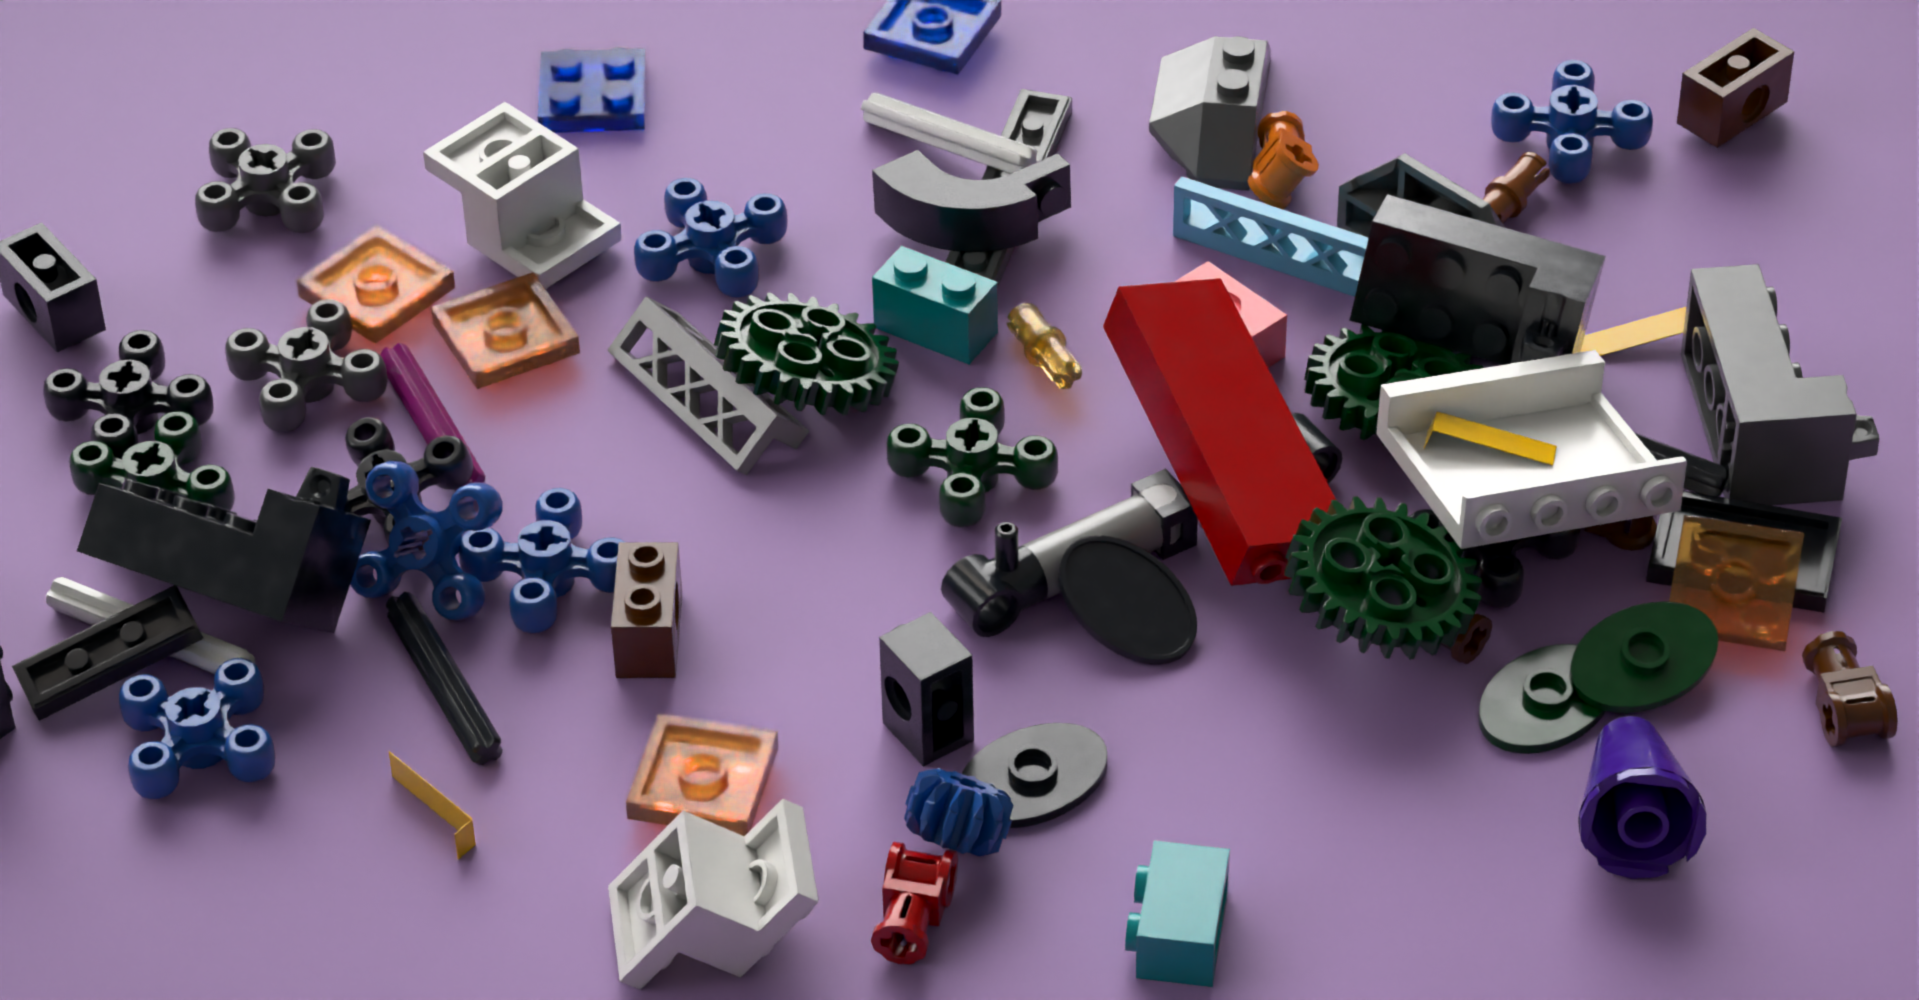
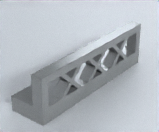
[607,296,809,475]

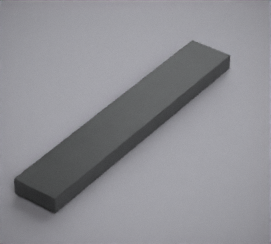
[945,89,1072,288]

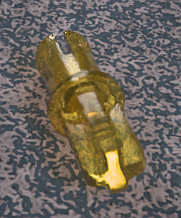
[1006,303,1083,389]

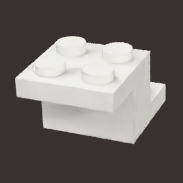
[423,102,622,292]
[608,799,819,990]

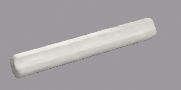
[861,93,1039,174]
[46,577,255,674]

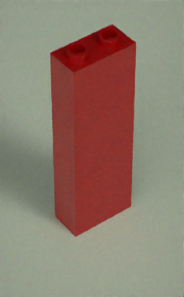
[1103,278,1336,586]

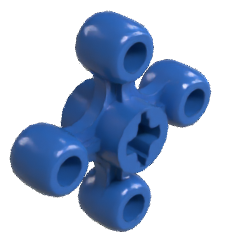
[1491,60,1653,184]
[634,177,788,298]
[350,461,503,621]
[459,488,624,634]
[119,658,276,799]

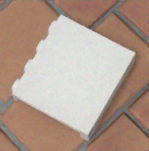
[1376,350,1687,549]

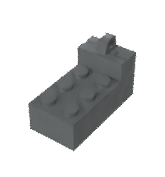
[1681,264,1880,506]

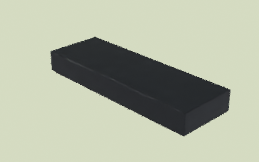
[12,585,204,721]

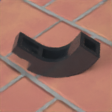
[872,150,1071,252]

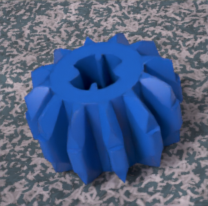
[904,768,1014,857]

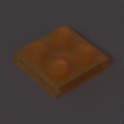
[296,226,456,344]
[431,272,580,389]
[1669,515,1804,651]
[626,713,779,836]

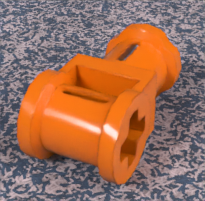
[1248,111,1319,209]

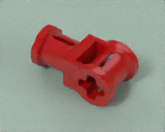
[871,841,958,965]

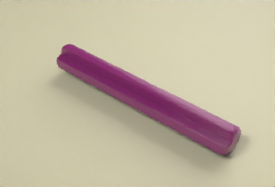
[380,343,486,492]

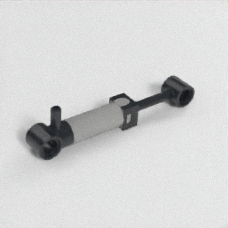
[941,413,1343,637]

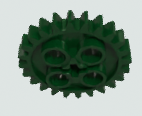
[714,293,899,415]
[1304,324,1484,446]
[1284,496,1482,660]

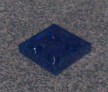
[863,0,1002,75]
[537,47,647,133]

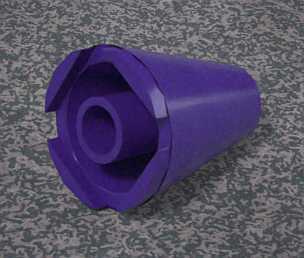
[1578,716,1707,879]

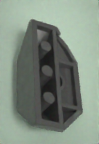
[1149,36,1271,191]
[1337,153,1505,238]

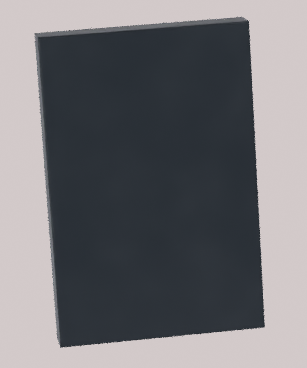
[1646,491,1842,613]

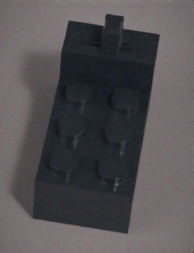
[1349,194,1606,365]
[77,467,371,633]

